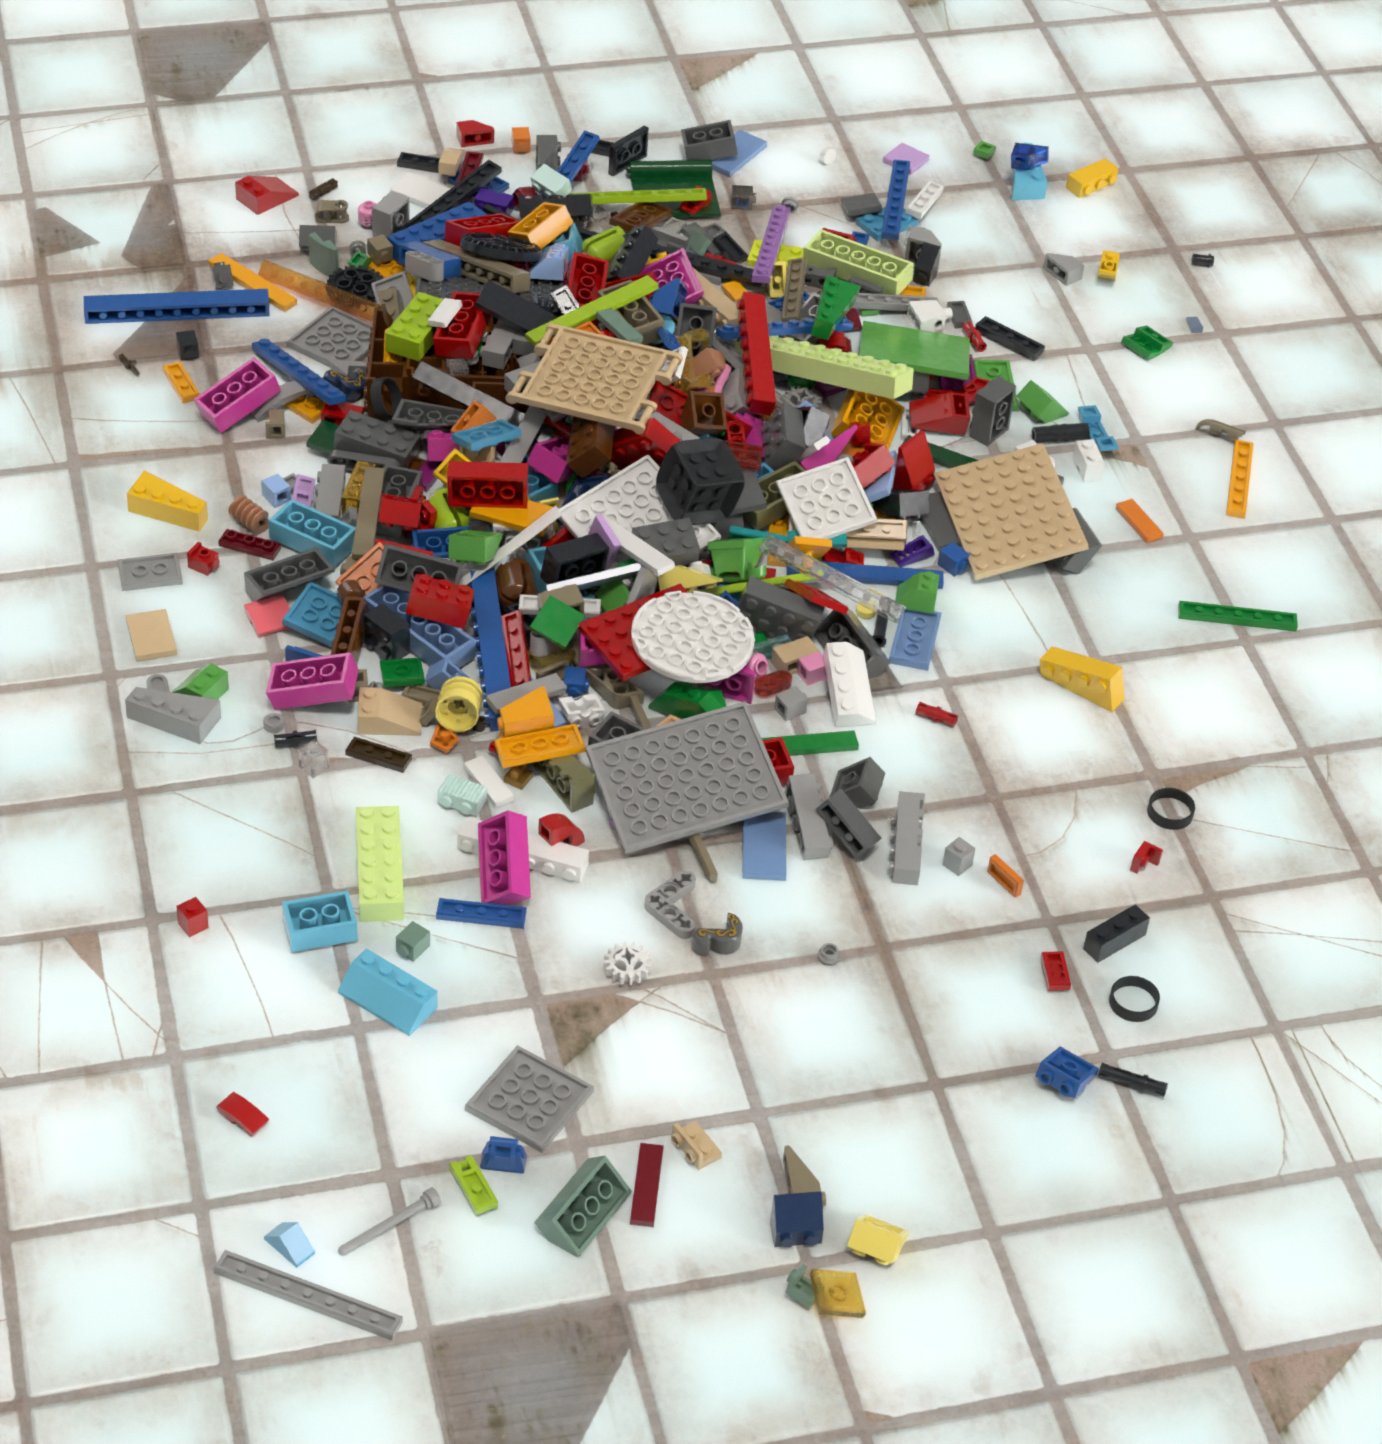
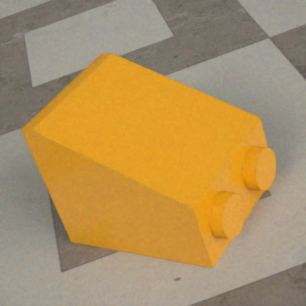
[497,686,554,739]

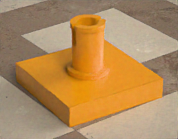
[781,536,832,573]

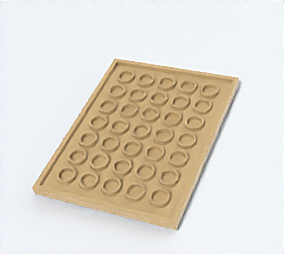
[934,443,1089,580]

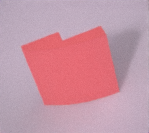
[244,594,290,637]

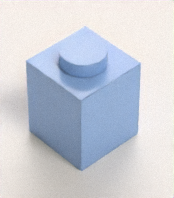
[261,474,291,508]

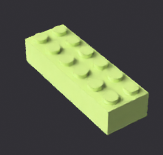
[803,229,914,295]
[356,806,404,922]

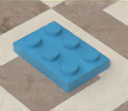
[856,207,918,241]
[451,419,522,452]

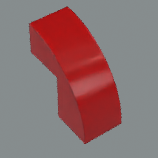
[538,813,585,847]

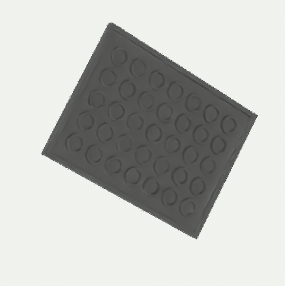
[415,274,563,313]

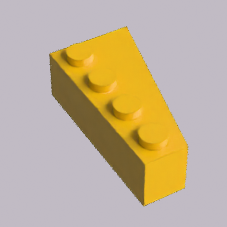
[127,470,208,532]
[1040,646,1125,712]

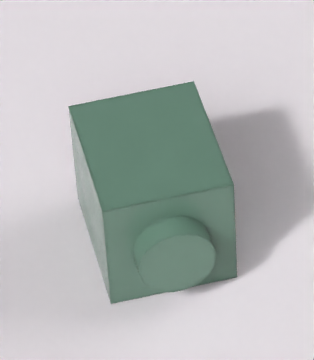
[396,921,430,962]

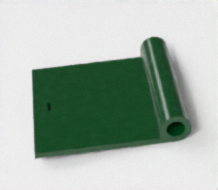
[626,159,721,218]

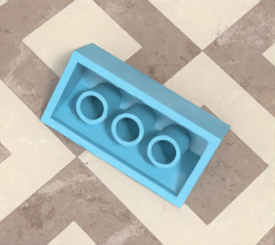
[338,948,438,1036]

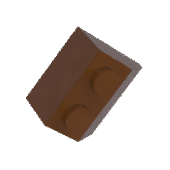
[681,391,728,437]

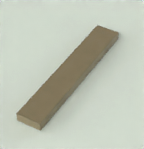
[781,257,807,322]
[352,467,385,559]

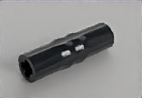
[1031,422,1090,443]

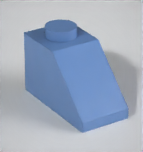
[425,657,471,690]

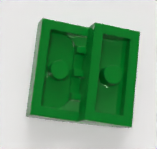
[1121,325,1173,360]

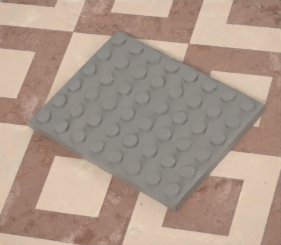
[585,701,789,854]

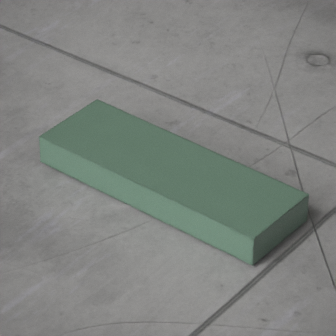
[596,308,643,343]

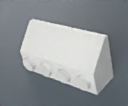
[823,642,876,727]

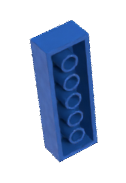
[387,202,487,267]

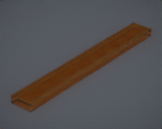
[258,259,380,322]

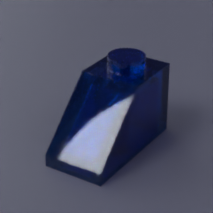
[1011,143,1049,170]

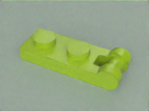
[448,1155,498,1215]

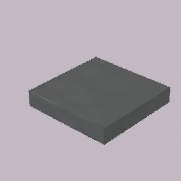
[841,193,882,217]

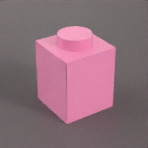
[797,651,827,686]

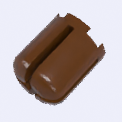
[495,558,538,612]

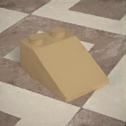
[358,687,422,736]

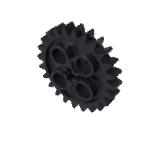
[327,265,383,307]

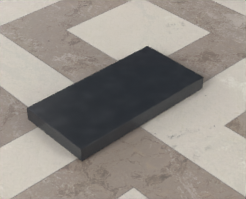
[474,280,555,334]

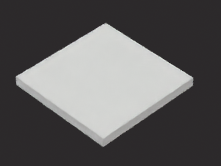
[776,457,877,539]

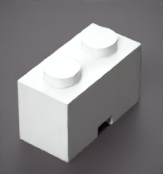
[1073,439,1105,482]

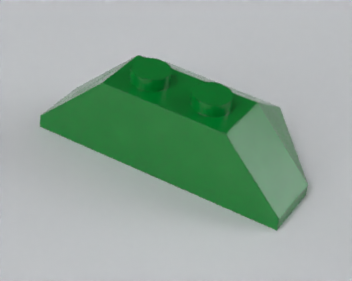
[648,681,727,718]

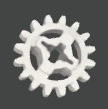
[603,941,652,985]

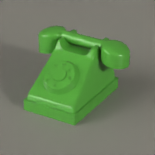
[708,537,767,582]

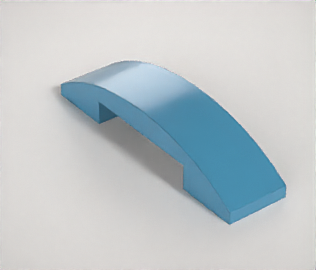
[1078,405,1119,451]

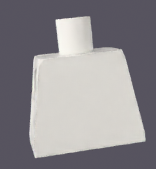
[907,300,953,332]

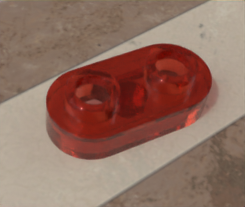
[754,670,792,697]

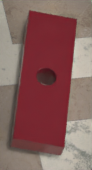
[218,529,281,561]

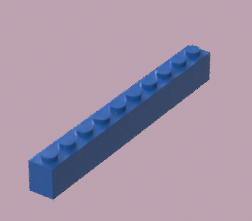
[84,289,270,324]
[467,569,511,732]

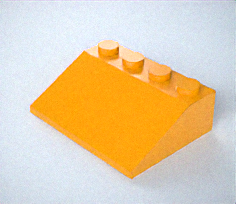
[831,389,905,450]

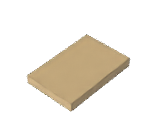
[126,609,177,661]

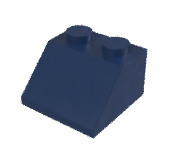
[770,1191,824,1248]

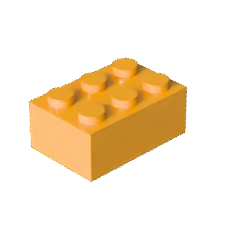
[507,202,574,250]

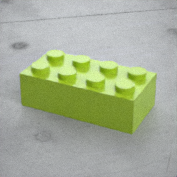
[385,292,444,361]

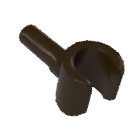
[471,716,486,732]

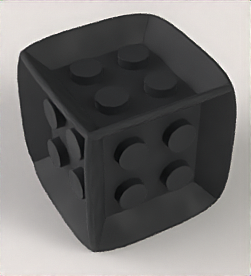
[656,438,745,525]

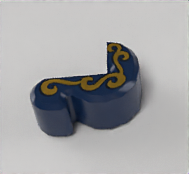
[323,370,365,401]

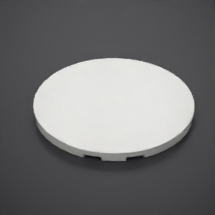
[631,591,755,683]

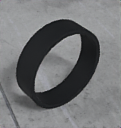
[370,376,402,420]
[1147,788,1195,830]
[1109,976,1160,1022]

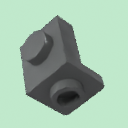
[210,262,234,289]

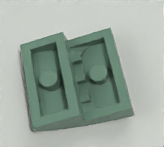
[309,232,339,277]

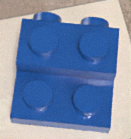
[1035,1046,1099,1099]

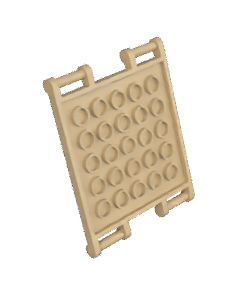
[505,323,683,434]

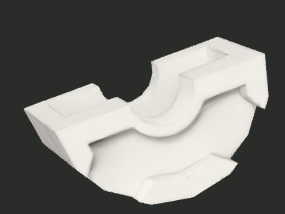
[558,693,605,728]

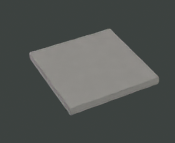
[286,306,373,368]
[465,1045,594,1153]

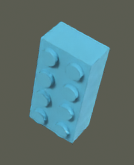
[268,499,356,568]

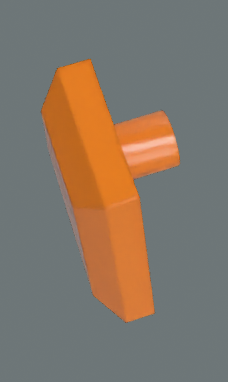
[430,721,459,754]

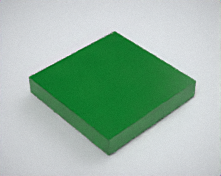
[529,595,585,650]
[380,657,425,688]

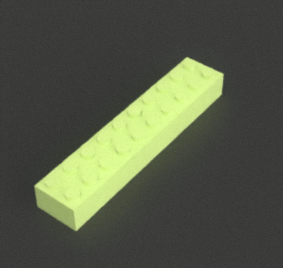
[734,336,914,399]

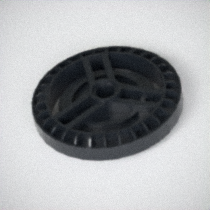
[460,232,542,263]

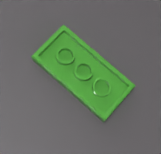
[973,360,1019,412]

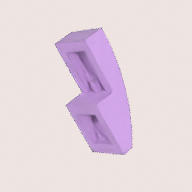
[291,474,316,507]

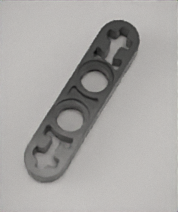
[327,450,401,473]

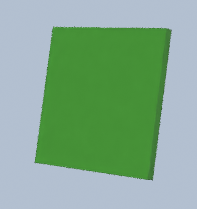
[859,321,970,380]

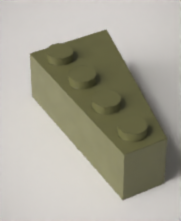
[531,755,595,813]

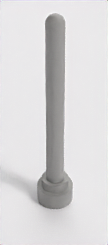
[338,1187,441,1255]

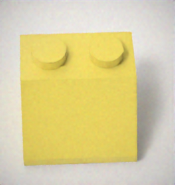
[847,1214,909,1265]

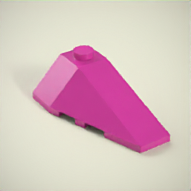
[798,424,858,471]

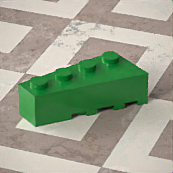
[810,275,861,340]

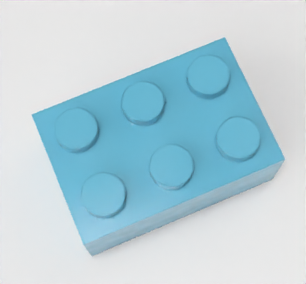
[282,890,358,952]

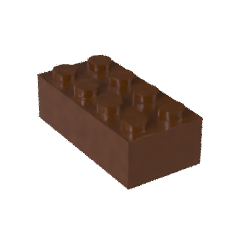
[566,416,615,478]

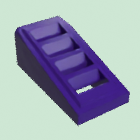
[890,535,935,567]

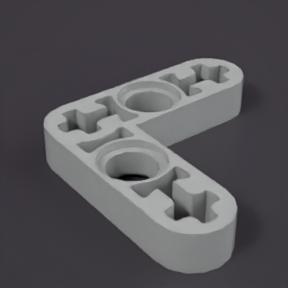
[644,871,696,939]

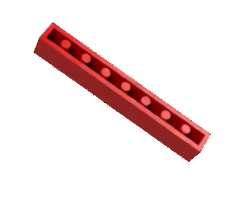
[736,291,776,415]

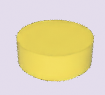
[856,600,877,619]

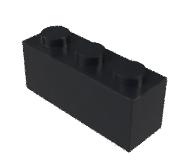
[1083,904,1150,963]

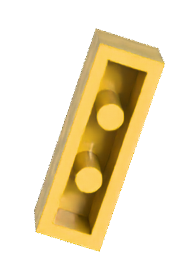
[1066,158,1119,198]

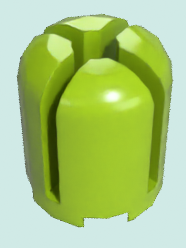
[581,226,625,261]
[423,487,473,529]

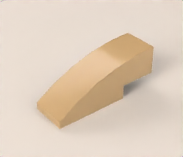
[438,147,466,176]

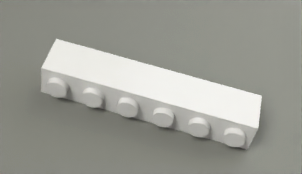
[457,817,589,883]

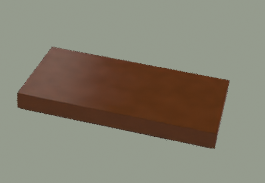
[609,202,673,232]

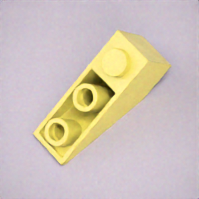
[657,565,723,592]

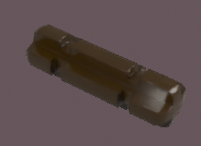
[309,178,338,200]

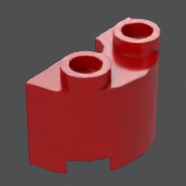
[816,331,852,353]

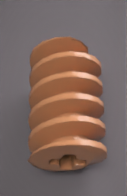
[228,495,269,534]

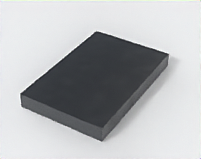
[608,125,649,176]

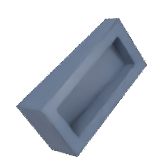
[1186,317,1203,333]

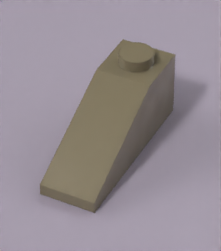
[783,1145,826,1206]

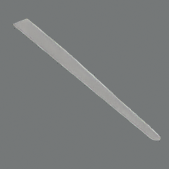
[458,505,562,585]

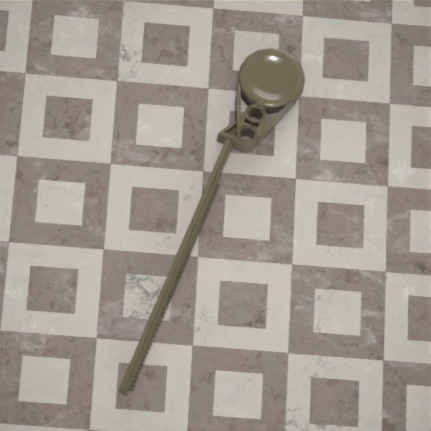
[571,638,718,883]

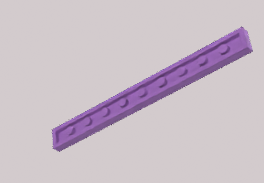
[752,205,791,284]

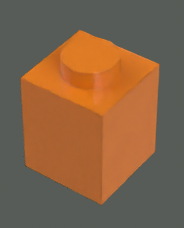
[511,127,531,153]

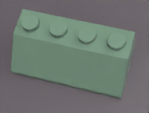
[534,1155,632,1257]

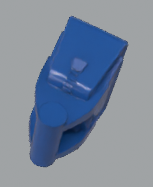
[480,1136,527,1174]

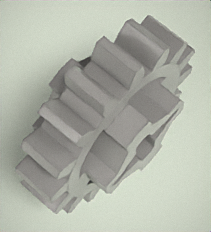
[783,386,822,410]

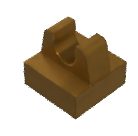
[504,764,533,790]

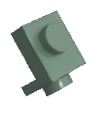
[785,1264,824,1308]

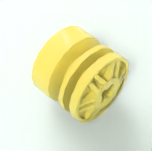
[435,676,483,732]

